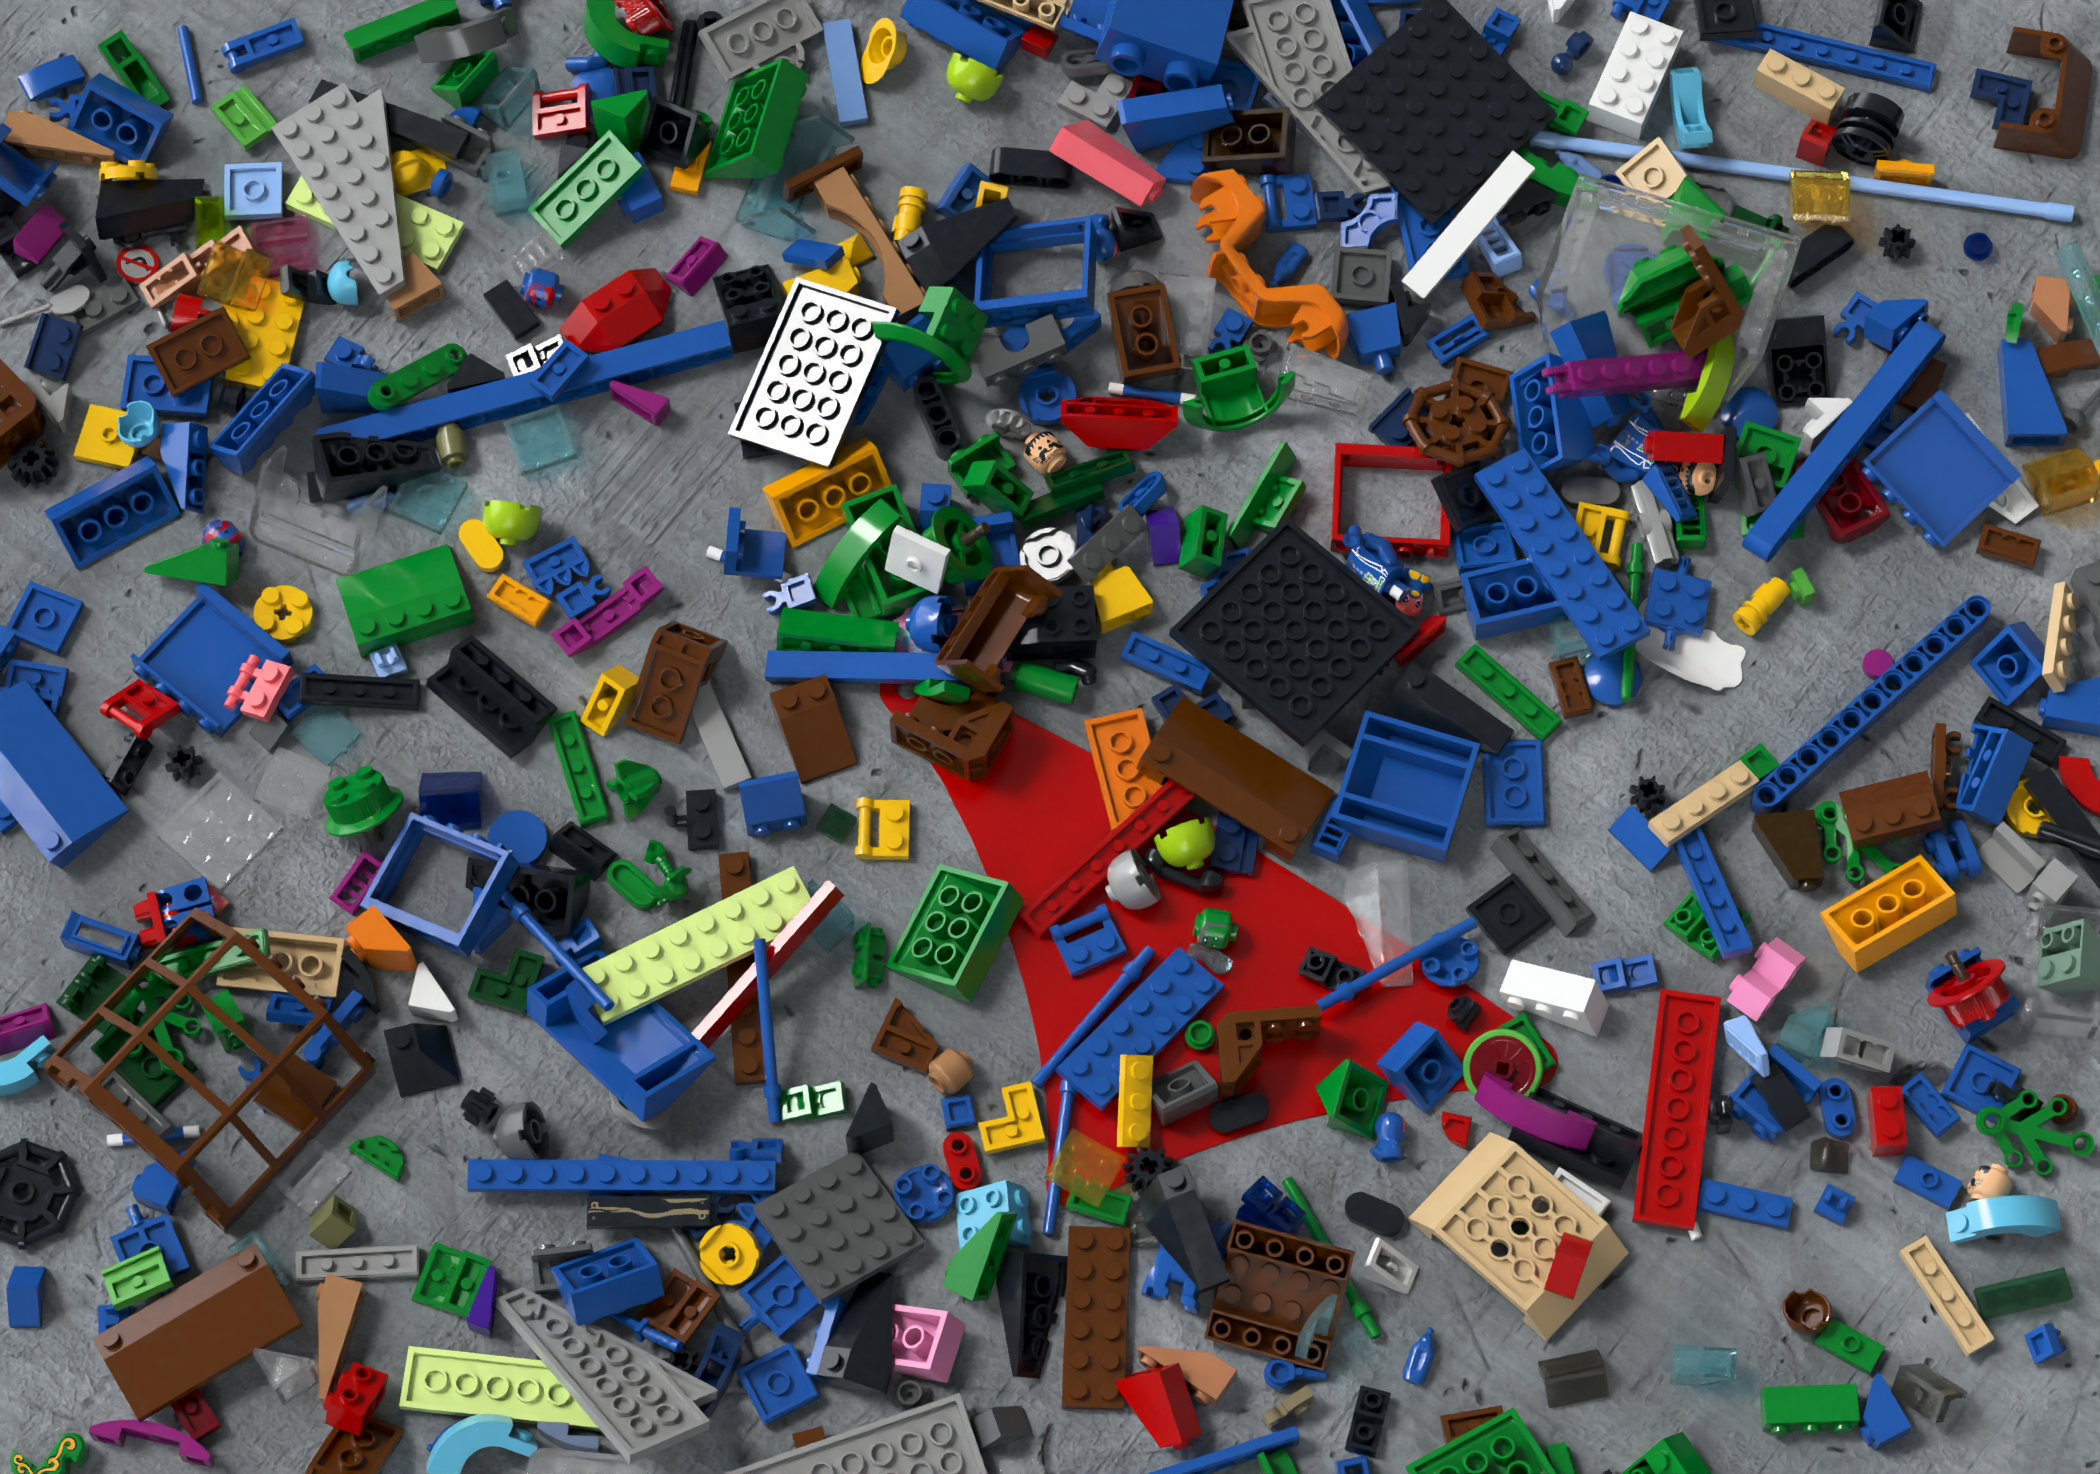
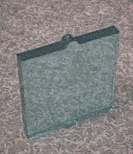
[290,705,362,768]

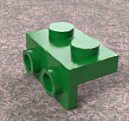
[948,432,1016,499]

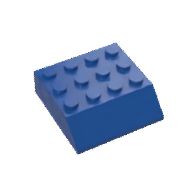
[1331,710,1480,864]

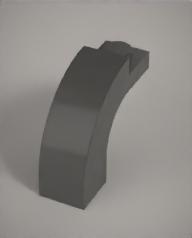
[414,7,519,63]

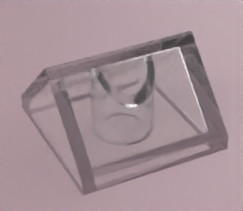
[253,1348,319,1406]

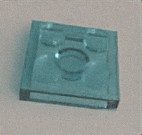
[503,404,577,476]
[388,471,468,535]

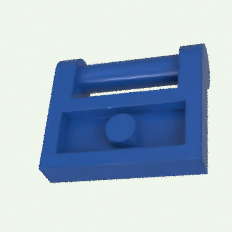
[1259,173,1317,233]
[1049,904,1126,977]

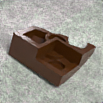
[1460,271,1537,330]

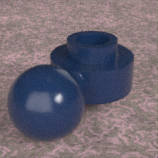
[1551,31,1594,76]

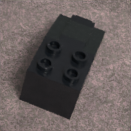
[967,585,1097,661]

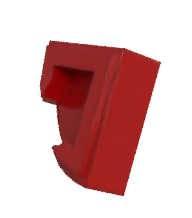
[1441,1111,1472,1149]

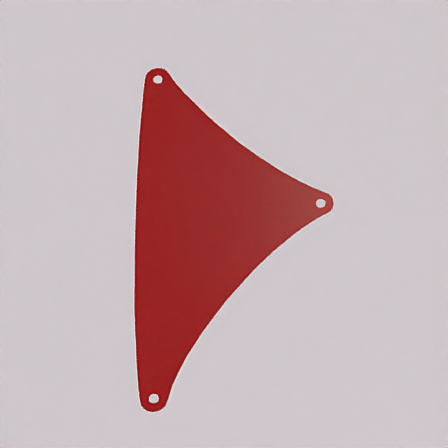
[879,683,1558,1207]

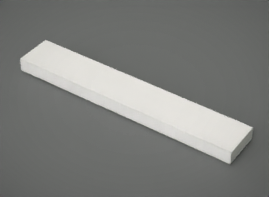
[1402,151,1535,301]

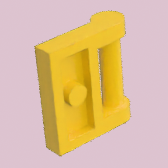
[1575,501,1631,570]
[855,797,910,860]

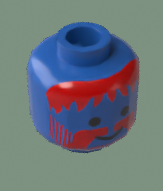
[520,268,564,309]
[202,520,246,559]

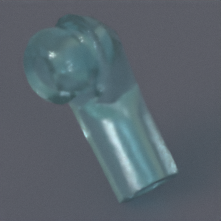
[1188,943,1232,974]

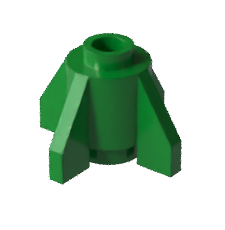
[606,759,662,819]

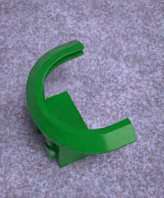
[872,286,989,385]
[1183,344,1295,432]

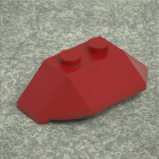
[560,268,672,353]
[1060,396,1178,451]

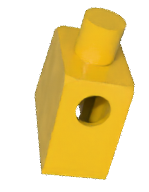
[1090,562,1153,634]

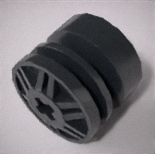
[1832,92,1905,166]

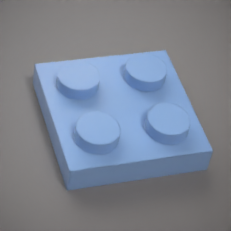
[224,162,283,221]

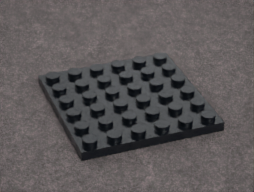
[1314,0,1557,228]
[1169,517,1421,748]

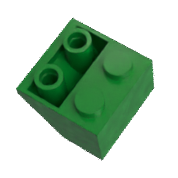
[1622,1431,1711,1474]

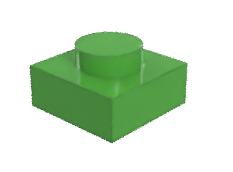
[1787,567,1816,607]

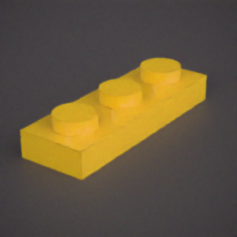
[1117,1054,1153,1148]

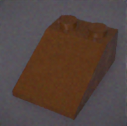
[1107,283,1181,384]
[770,674,857,784]

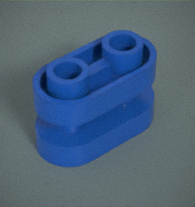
[1922,819,1982,886]

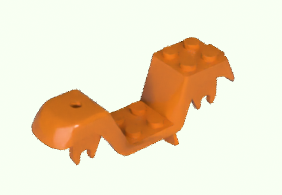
[1190,169,1349,361]

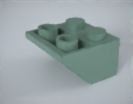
[2037,918,2100,997]

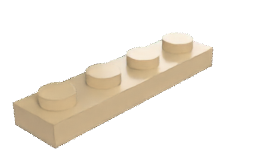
[2042,582,2079,693]
[1648,760,1760,848]
[1899,1236,1995,1357]

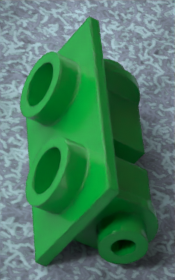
[851,922,885,989]

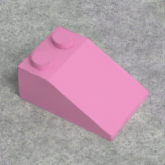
[892,1304,966,1383]

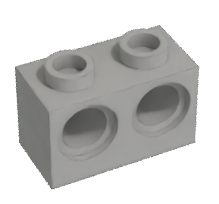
[2023,858,2079,922]
[1820,1027,1897,1073]

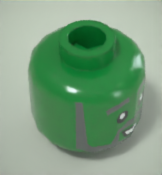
[1193,907,1238,950]

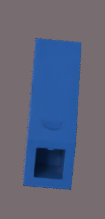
[160,422,208,514]

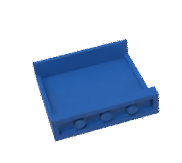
[1860,389,2022,549]
[130,582,294,738]

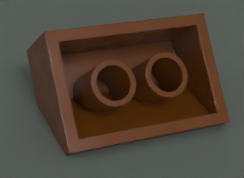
[1839,771,1942,850]

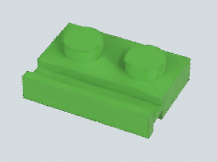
[211,85,278,152]
[101,1246,174,1311]

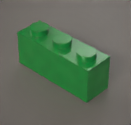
[1760,1384,1860,1436]

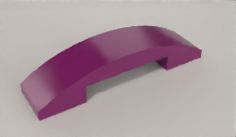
[551,566,664,657]
[1474,1072,1597,1150]
[88,1420,215,1468]

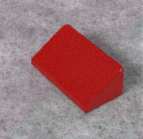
[1394,615,1447,666]

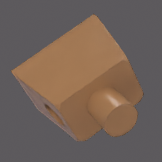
[386,253,445,322]

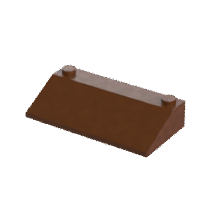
[1136,696,1334,864]
[92,1243,304,1422]

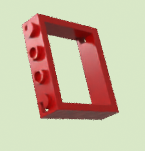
[1330,443,1453,559]

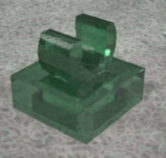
[816,803,857,845]

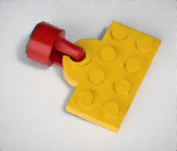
[168,276,305,390]

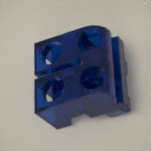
[1228,1175,1307,1235]

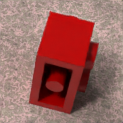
[324,1362,388,1437]

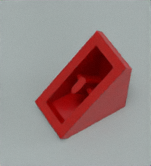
[1796,119,1837,167]
[1544,1232,1593,1300]

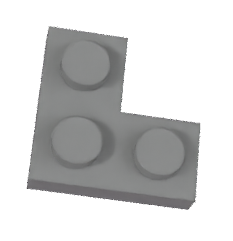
[1057,72,1133,133]

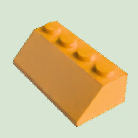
[762,437,892,548]
[1820,854,1957,973]

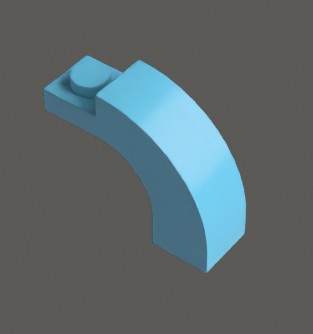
[1668,67,1713,149]
[0,1035,55,1096]
[1946,1195,2062,1244]
[425,1414,538,1474]

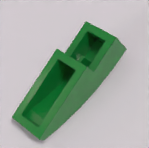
[97,30,170,106]

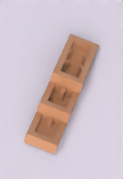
[139,226,258,309]

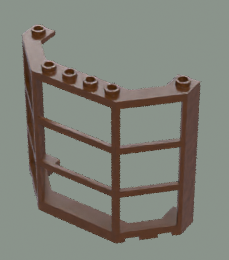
[42,907,376,1233]

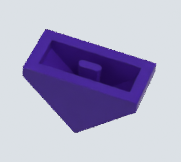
[1145,507,1181,567]

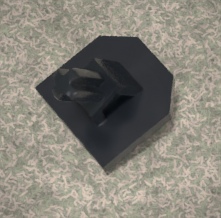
[41,221,108,292]

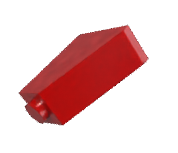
[1643,430,1724,464]
[1115,1363,1202,1450]

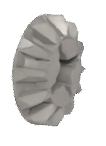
[985,409,1032,439]

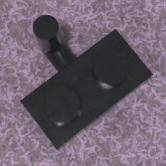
[664,789,719,851]

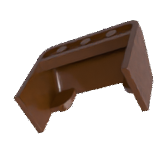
[1993,26,2092,159]
[935,565,1064,692]

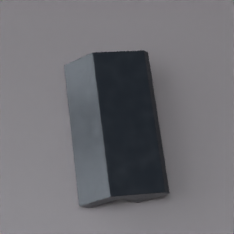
[426,634,557,759]
[1508,1087,1643,1190]

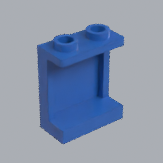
[0,123,59,207]
[963,511,1020,596]
[1925,947,2021,1043]
[1728,1044,1822,1144]

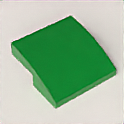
[411,1241,492,1318]

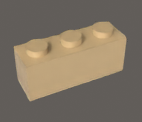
[1753,48,1845,125]

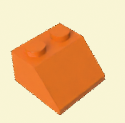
[345,904,418,971]

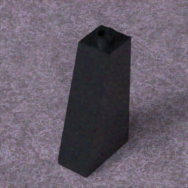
[95,179,212,240]

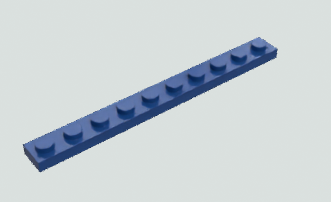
[467,1159,776,1194]

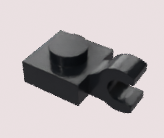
[1985,1081,2044,1122]
[1709,1095,1734,1134]

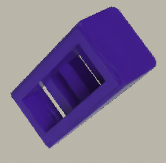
[466,1266,498,1337]

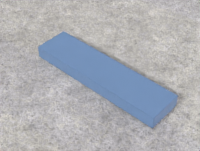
[822,19,868,127]

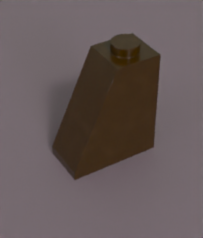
[1751,809,1824,892]

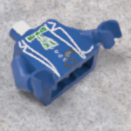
[1589,392,1676,483]
[1343,524,1410,602]

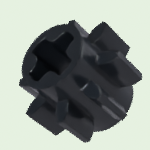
[1878,224,1916,262]
[165,745,203,783]
[1629,776,1666,814]
[461,1087,499,1127]
[662,1345,700,1376]

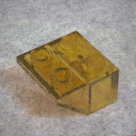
[1787,170,1850,225]
[2022,447,2100,517]

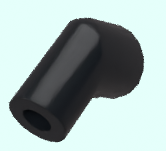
[1055,659,1097,685]

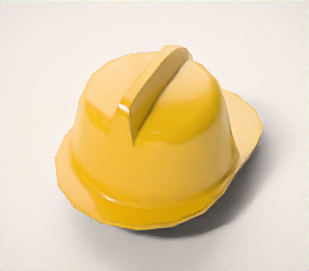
[859,18,907,84]
[392,148,446,196]

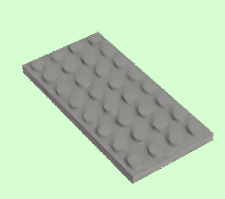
[724,1393,987,1474]

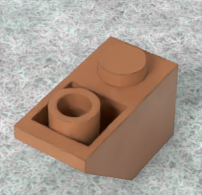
[2030,276,2075,343]

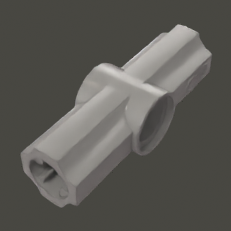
[1630,480,1679,569]

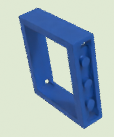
[974,216,1098,328]
[359,812,520,957]

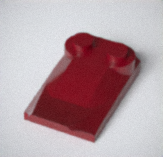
[1794,455,1890,544]

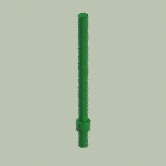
[1620,542,1645,702]
[1282,1177,1382,1340]

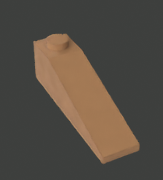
[4,110,119,167]
[316,1274,366,1406]

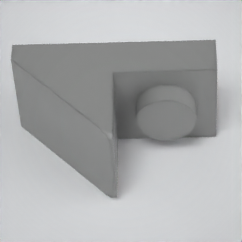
[23,376,73,435]

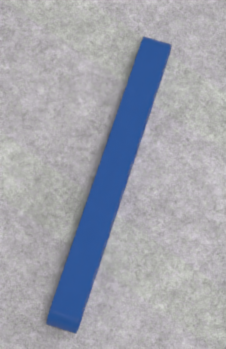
[1742,320,1946,562]
[1751,595,1991,815]

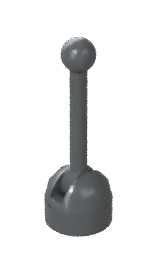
[2062,387,2100,434]

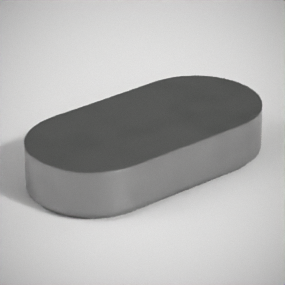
[1561,477,1620,508]

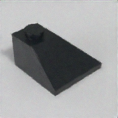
[384,1023,460,1098]

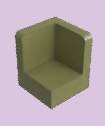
[309,1194,359,1249]

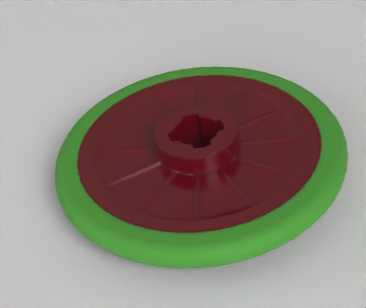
[1463,1029,1543,1097]

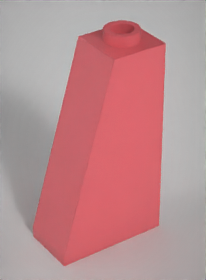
[1049,120,1166,206]

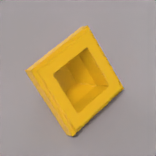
[837,233,874,267]

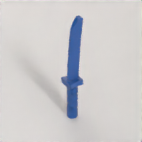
[606,1313,683,1353]

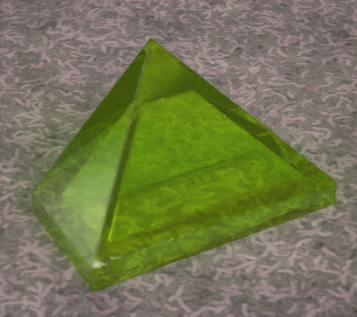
[195,196,225,250]

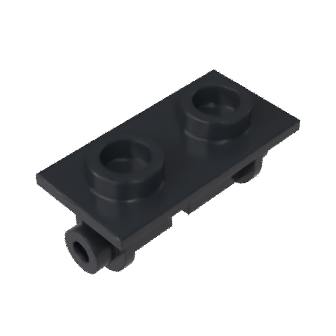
[103,733,154,796]

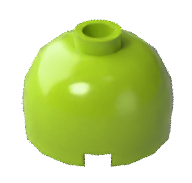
[946,52,1004,105]
[483,500,543,547]
[1154,817,1216,871]

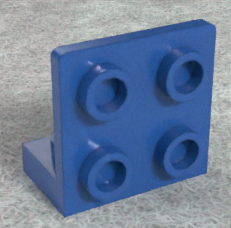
[1058,0,1109,44]
[723,507,786,580]

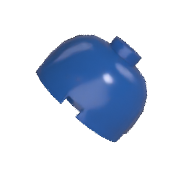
[905,595,958,653]

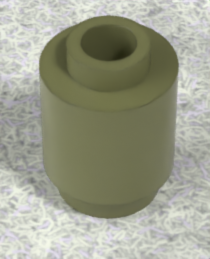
[436,423,470,469]

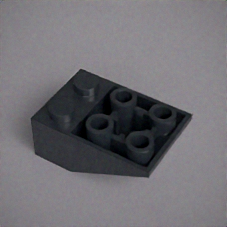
[713,264,783,354]
[1761,314,1830,407]

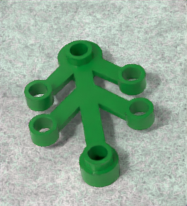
[1814,801,1903,884]
[116,971,202,1075]
[1975,1090,2095,1176]

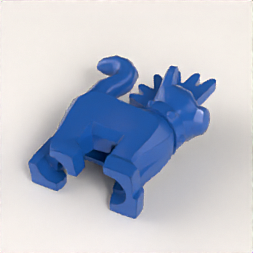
[1141,1216,1230,1315]

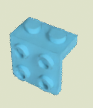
[955,1180,1032,1250]

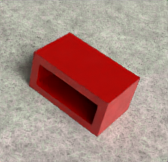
[1866,1086,1908,1157]

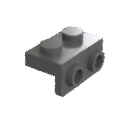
[428,113,495,177]
[530,1241,594,1294]

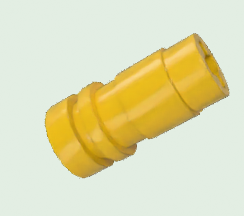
[892,186,928,247]
[1732,577,1791,635]

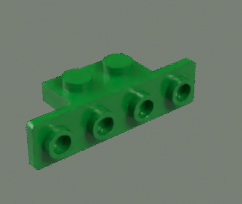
[1227,441,1307,549]

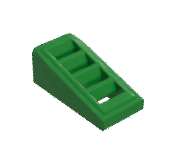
[1674,494,1706,550]

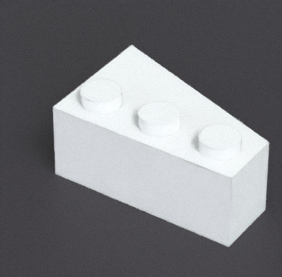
[1500,959,1609,1037]

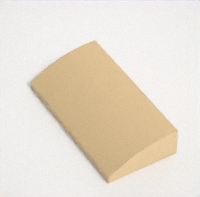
[216,927,348,999]

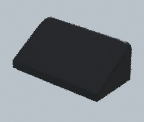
[549,821,618,882]

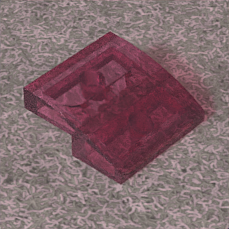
[250,215,313,279]

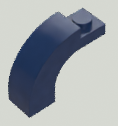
[693,1321,746,1436]

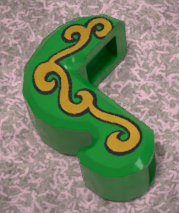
[10,1433,89,1474]

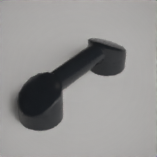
[1144,848,1225,893]

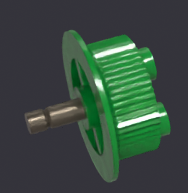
[921,506,993,585]
[323,766,404,843]

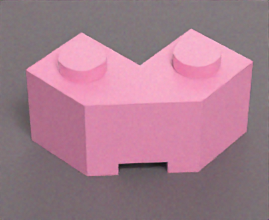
[1727,937,1806,1022]

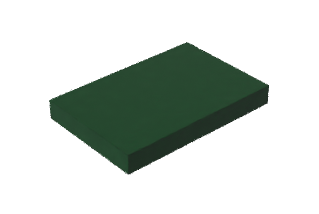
[90,1009,198,1109]

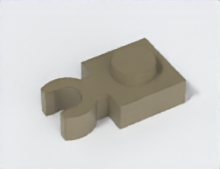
[1262,1385,1314,1430]

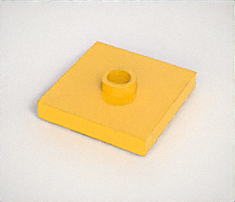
[73,404,138,470]

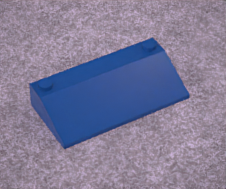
[0,679,130,869]
[526,948,716,1122]

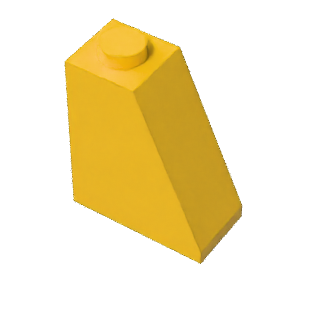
[783,258,862,298]

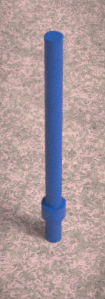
[500,890,614,1012]
[1316,917,1478,1012]
[753,938,782,1122]
[1031,946,1155,1089]
[1042,1079,1078,1236]

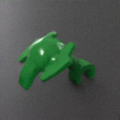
[644,840,692,907]

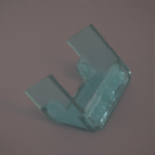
[735,114,855,242]

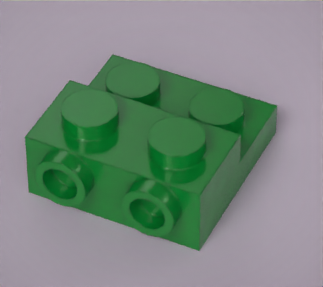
[1731,421,1802,495]

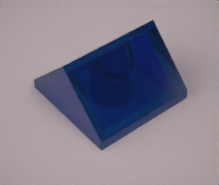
[419,772,482,830]

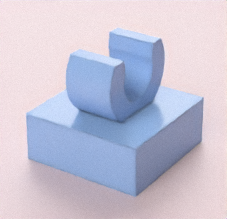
[369,643,408,678]

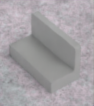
[1977,821,2047,895]

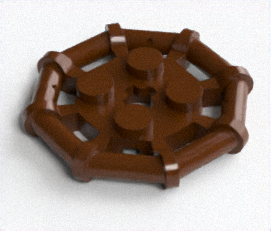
[1402,377,1512,469]

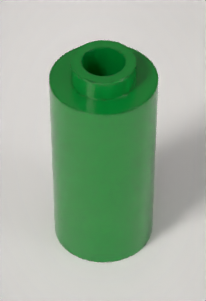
[1011,661,1080,706]

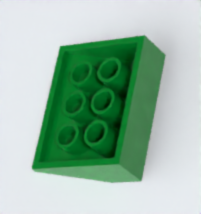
[702,58,809,178]
[336,544,474,659]
[885,864,1025,1003]
[1405,1407,1557,1474]

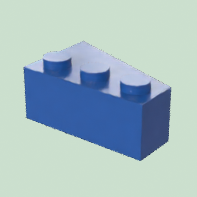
[1955,723,2034,826]

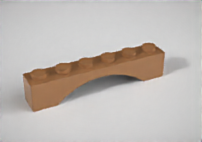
[813,167,926,325]

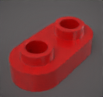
[943,1132,982,1192]

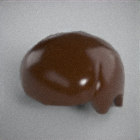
[1783,1288,1832,1335]

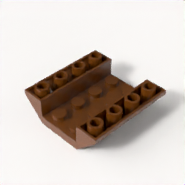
[1204,1219,1355,1371]

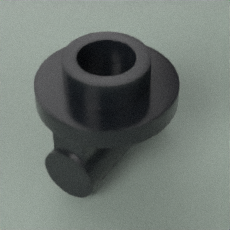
[1447,995,1482,1032]

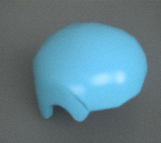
[327,260,359,306]
[118,400,161,448]

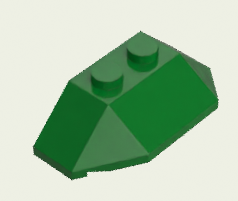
[1616,245,1725,318]

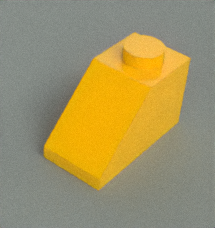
[580,664,639,737]

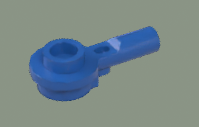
[1263,1359,1326,1390]

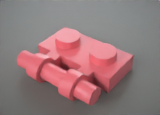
[224,654,295,722]

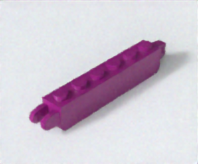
[1541,349,1708,399]

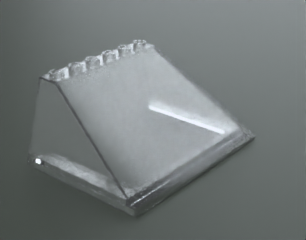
[1536,173,1802,419]

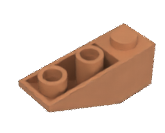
[1138,1346,1237,1408]

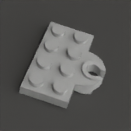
[698,0,824,83]

